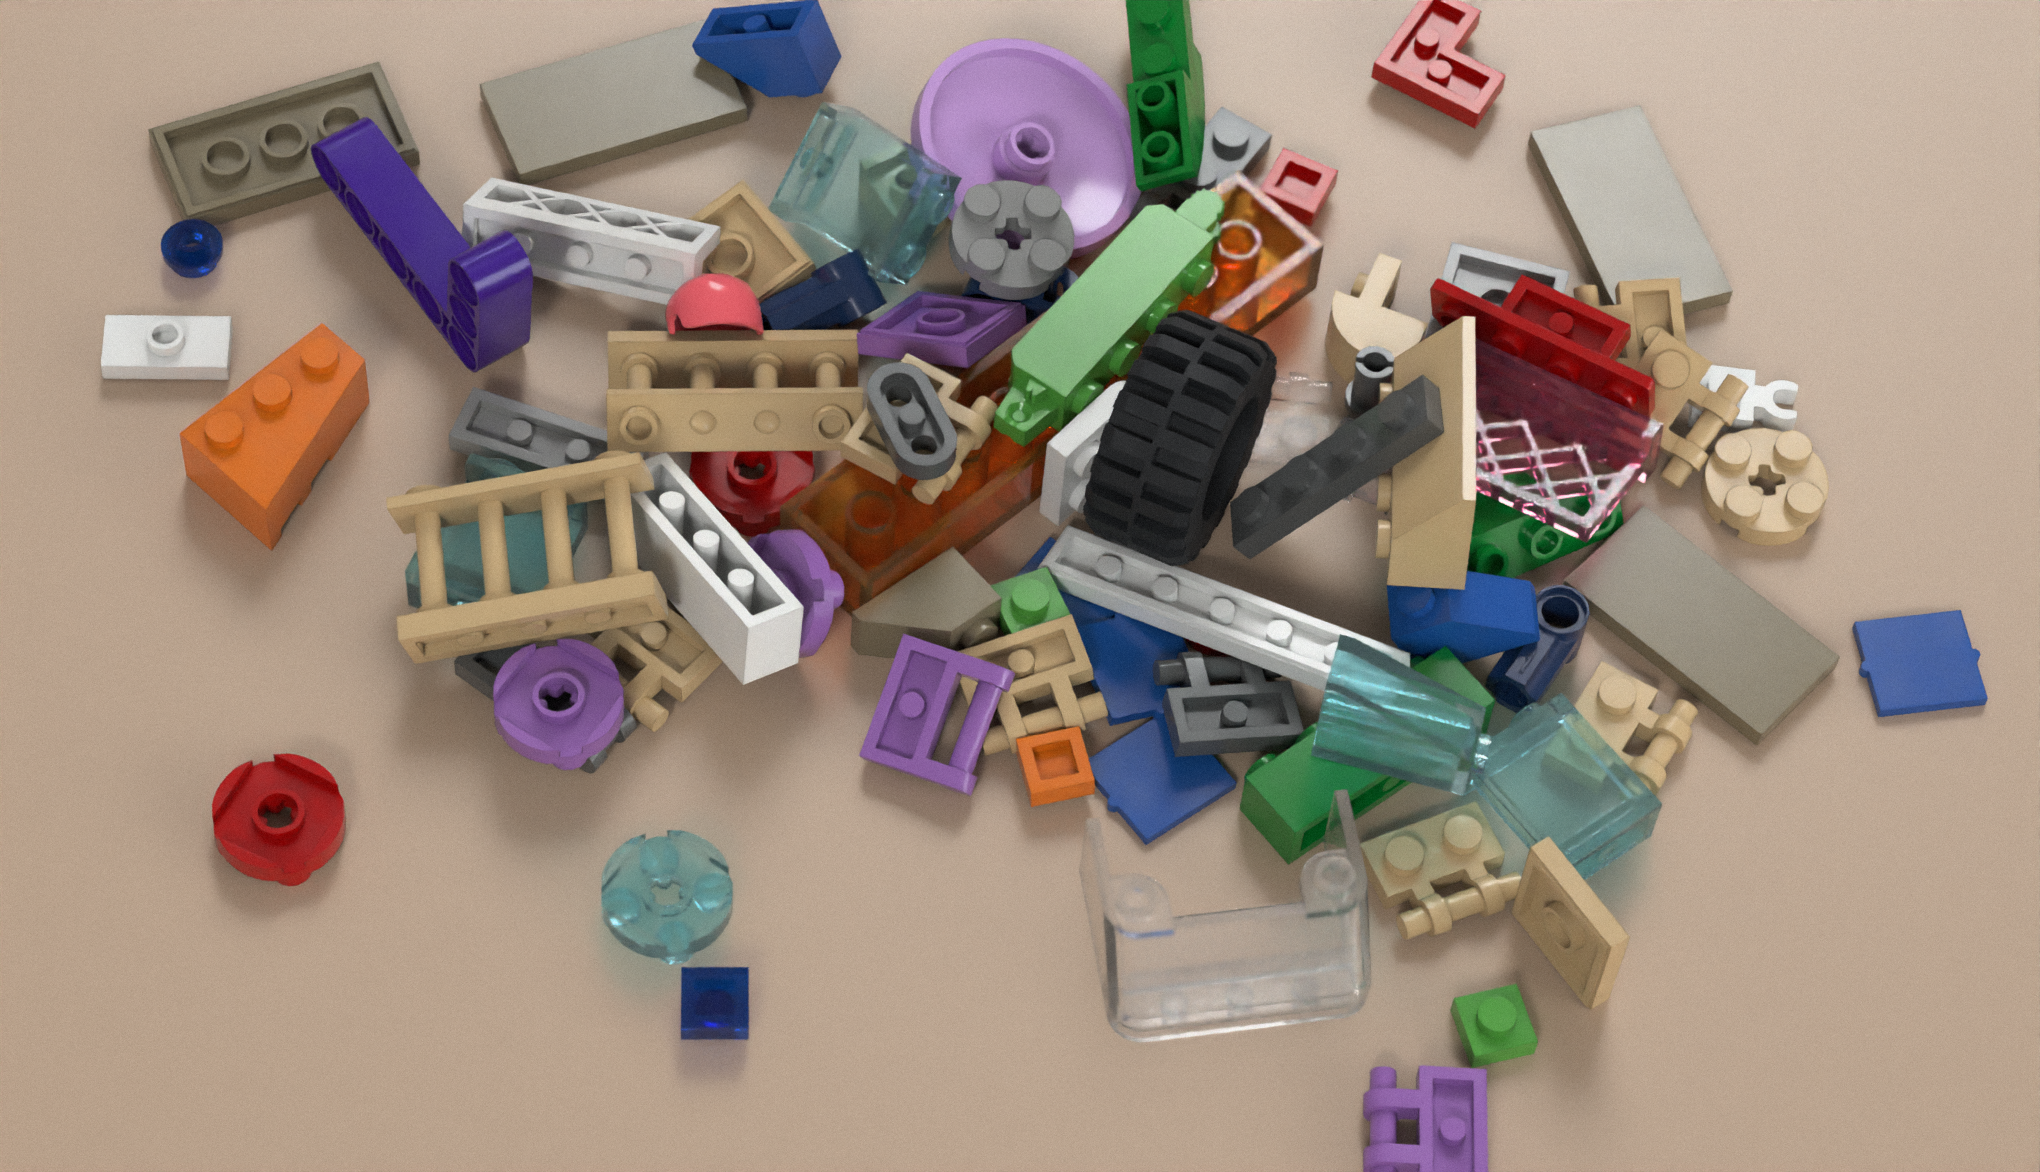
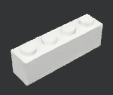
[630,452,804,685]

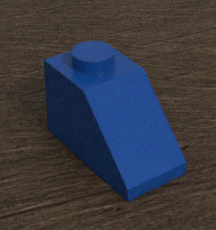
[692,0,842,97]
[1387,571,1540,664]

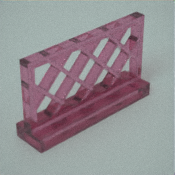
[1443,325,1664,543]

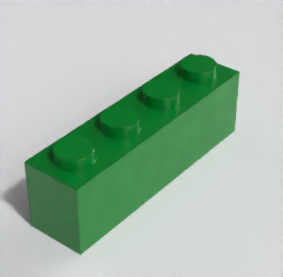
[1239,646,1495,865]

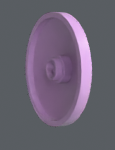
[911,38,1141,259]

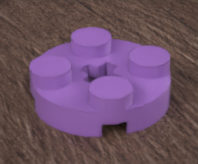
[747,529,844,658]
[493,639,624,770]

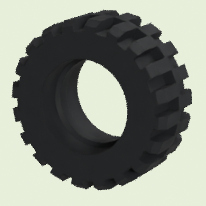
[1083,310,1277,566]

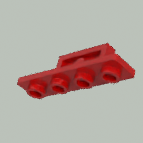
[1430,274,1655,418]

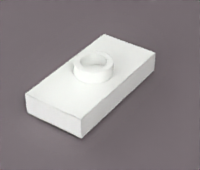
[101,315,233,380]

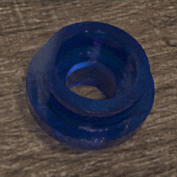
[161,219,224,278]

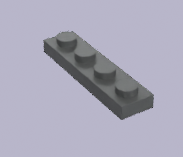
[1230,375,1444,559]

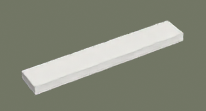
[1038,525,1410,713]

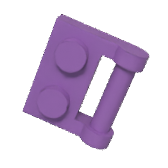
[859,634,1015,796]

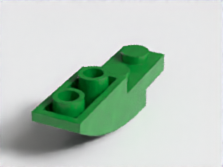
[1125,0,1205,192]

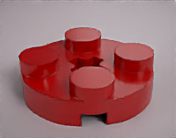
[689,451,815,537]
[212,753,346,886]

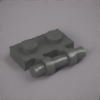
[1153,651,1304,757]

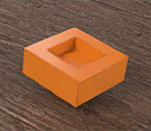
[1016,726,1095,807]

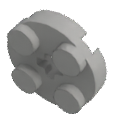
[948,180,1074,300]

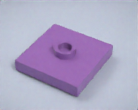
[857,291,1027,368]

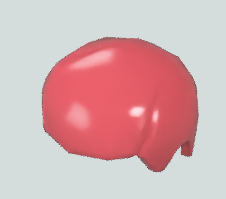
[665,273,764,335]

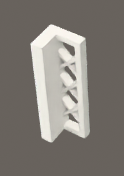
[462,177,721,305]

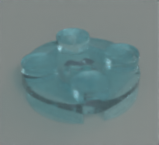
[601,830,733,964]

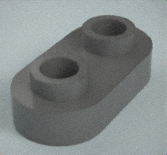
[866,362,957,480]

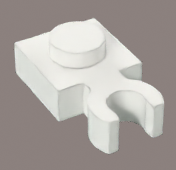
[1688,365,1798,433]

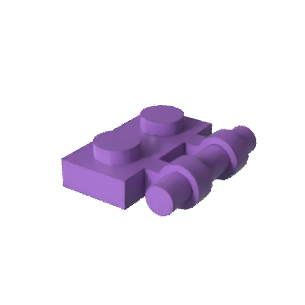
[1363,1065,1488,1172]

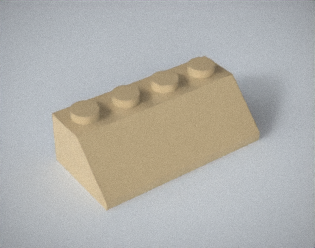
[1375,316,1476,590]

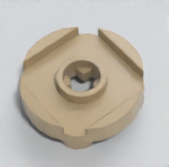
[1701,428,1829,546]

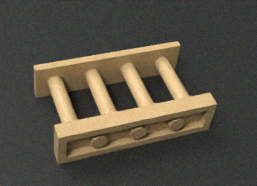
[606,330,863,452]
[386,450,669,664]

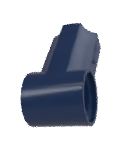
[760,248,887,330]
[1485,585,1590,713]

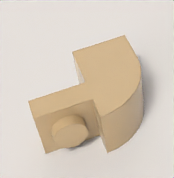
[1325,253,1428,384]

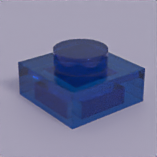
[681,967,749,1040]

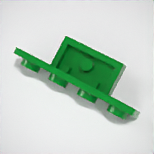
[1467,472,1624,578]

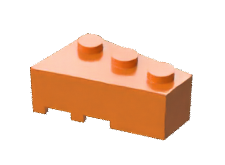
[179,323,370,551]

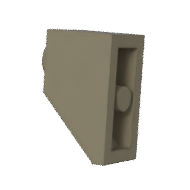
[851,546,1001,658]

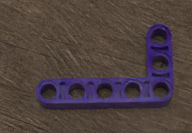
[311,117,533,372]

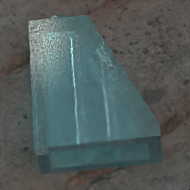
[1311,634,1493,796]

